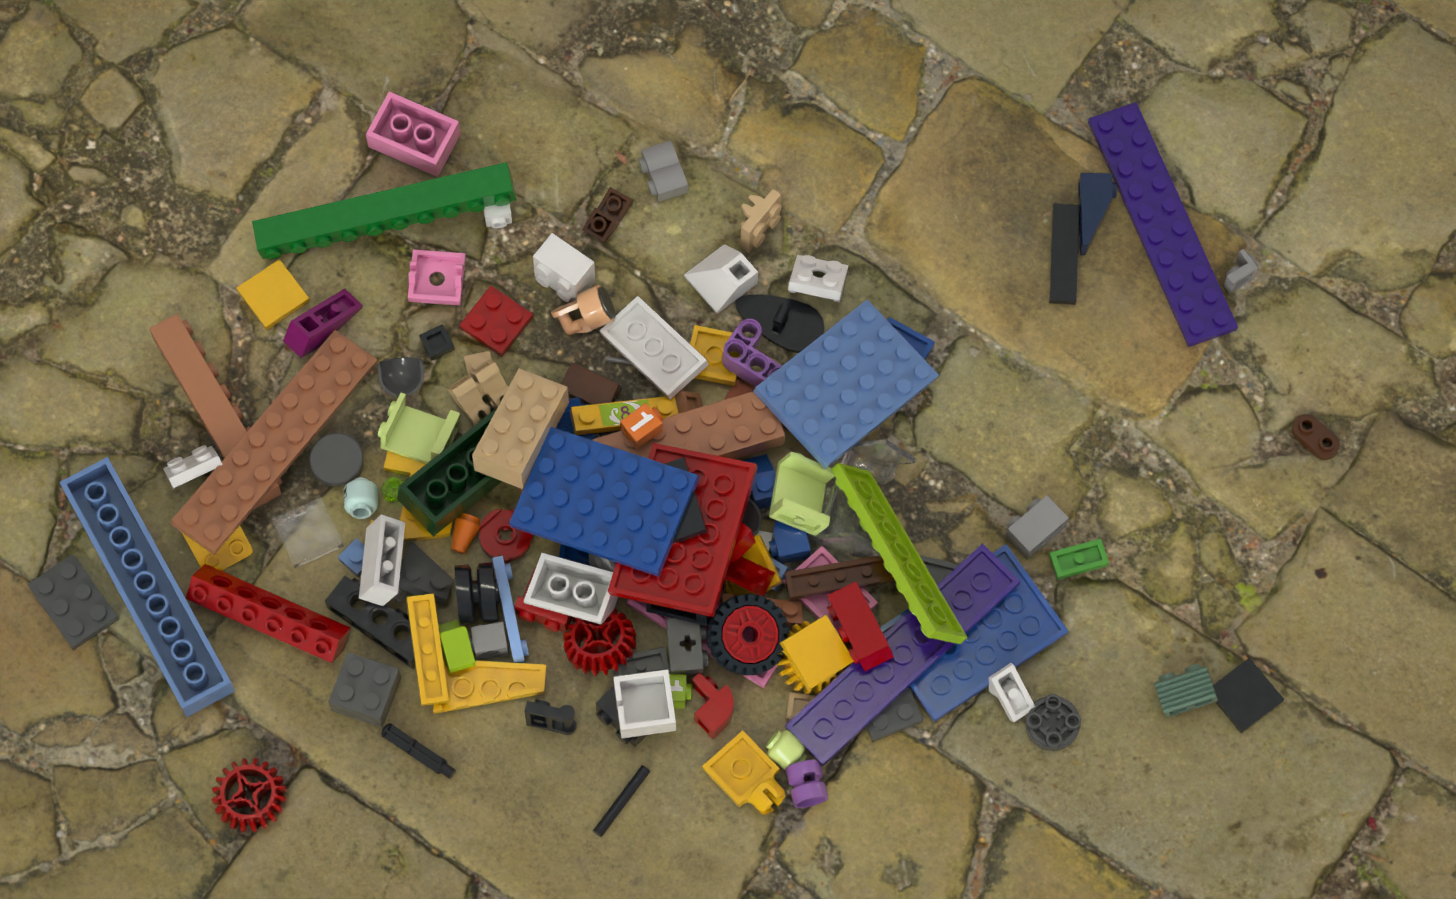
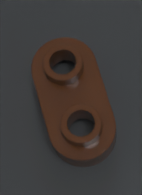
[1291,414,1340,460]

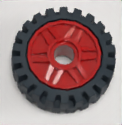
[706,594,790,675]

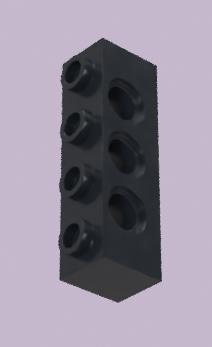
[325,576,416,669]

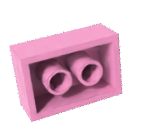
[366,92,461,177]

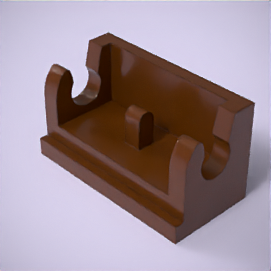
[561,362,622,404]

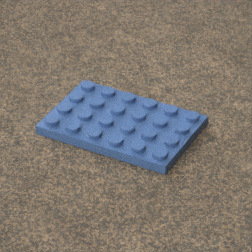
[753,299,939,469]

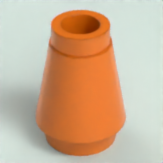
[450,513,481,554]

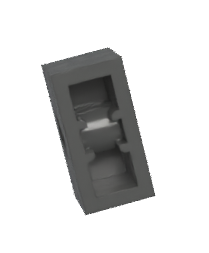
[667,618,708,677]

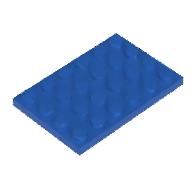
[509,427,700,577]
[880,544,1069,722]

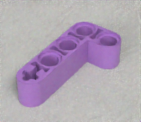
[722,319,782,387]

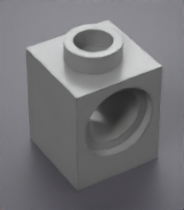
[469,622,509,660]

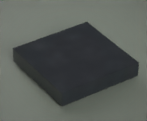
[1213,658,1284,734]

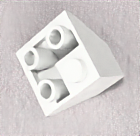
[684,244,758,314]

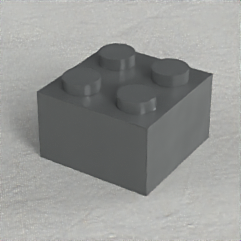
[328,652,401,728]

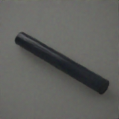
[593,765,650,837]

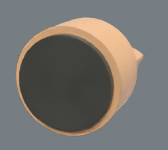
[551,285,616,335]

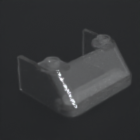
[806,439,916,557]

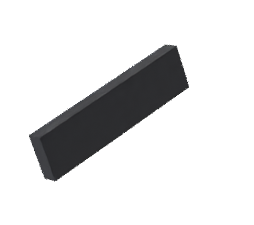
[1049,203,1079,305]

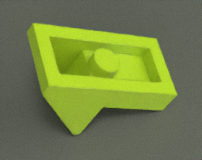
[438,620,475,673]

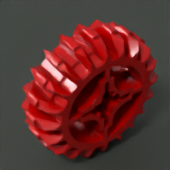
[563,608,636,676]
[212,758,287,832]

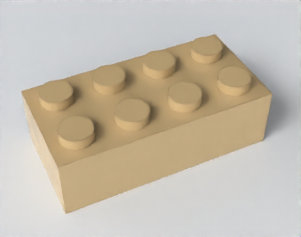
[472,368,569,489]

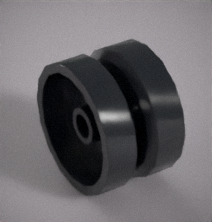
[454,562,499,625]

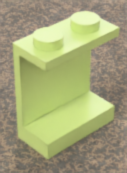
[378,393,460,464]
[769,452,835,536]

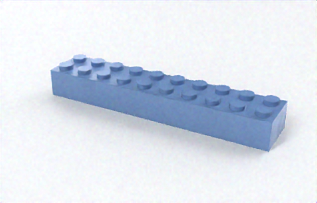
[59,457,235,717]

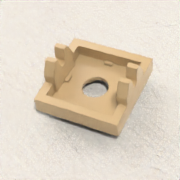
[740,189,782,253]

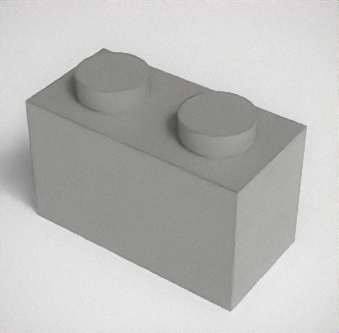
[1005,495,1069,560]

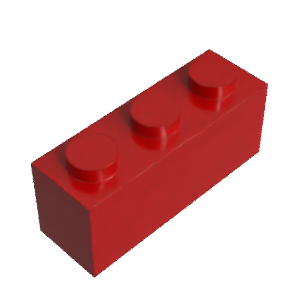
[827,581,894,671]

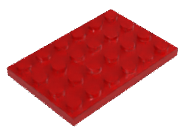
[608,443,757,617]

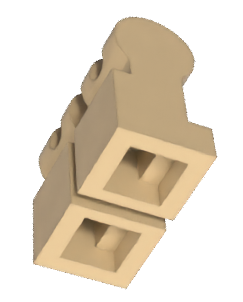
[446,360,508,427]

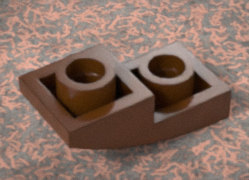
[582,187,633,243]

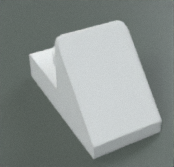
[989,663,1035,722]

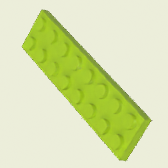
[831,463,968,644]

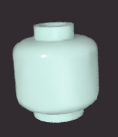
[343,477,378,519]

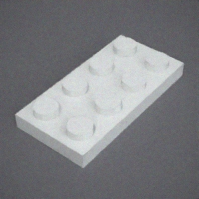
[599,296,709,400]

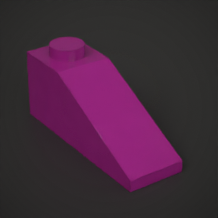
[283,289,363,358]

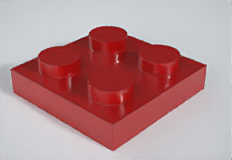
[459,285,533,357]

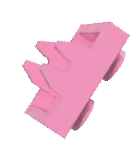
[408,249,466,306]

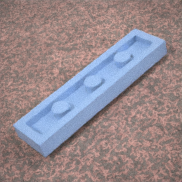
[492,556,529,663]

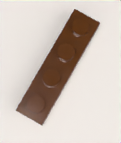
[784,555,896,601]

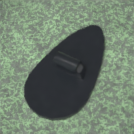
[735,294,825,353]

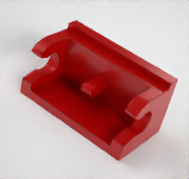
[725,557,775,597]

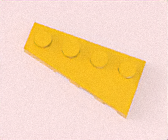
[433,660,547,714]

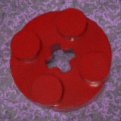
[479,509,533,564]

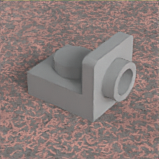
[1223,249,1258,294]

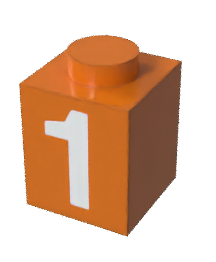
[620,403,663,450]

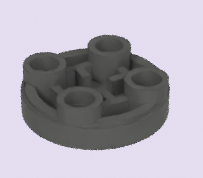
[309,433,364,487]
[1025,694,1081,751]

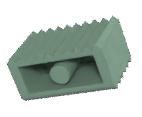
[1154,664,1218,718]

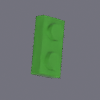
[1049,538,1109,580]

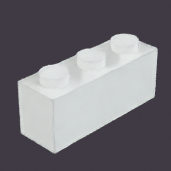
[359,514,405,606]

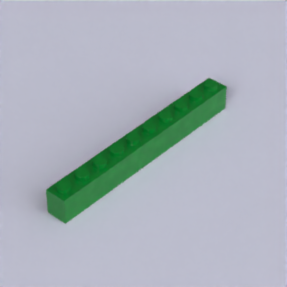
[252,162,517,260]

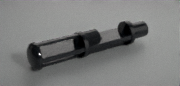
[381,723,456,779]

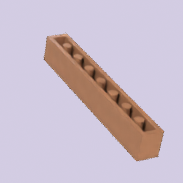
[149,314,282,510]

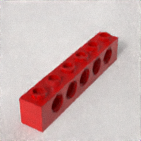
[185,564,351,663]

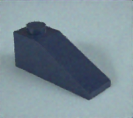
[1078,173,1117,255]

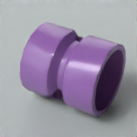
[785,760,829,808]

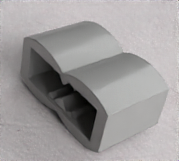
[638,141,688,202]

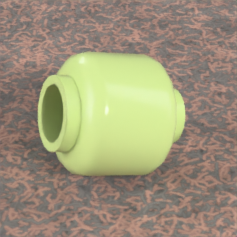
[765,729,807,770]

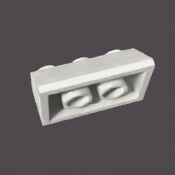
[524,553,618,624]

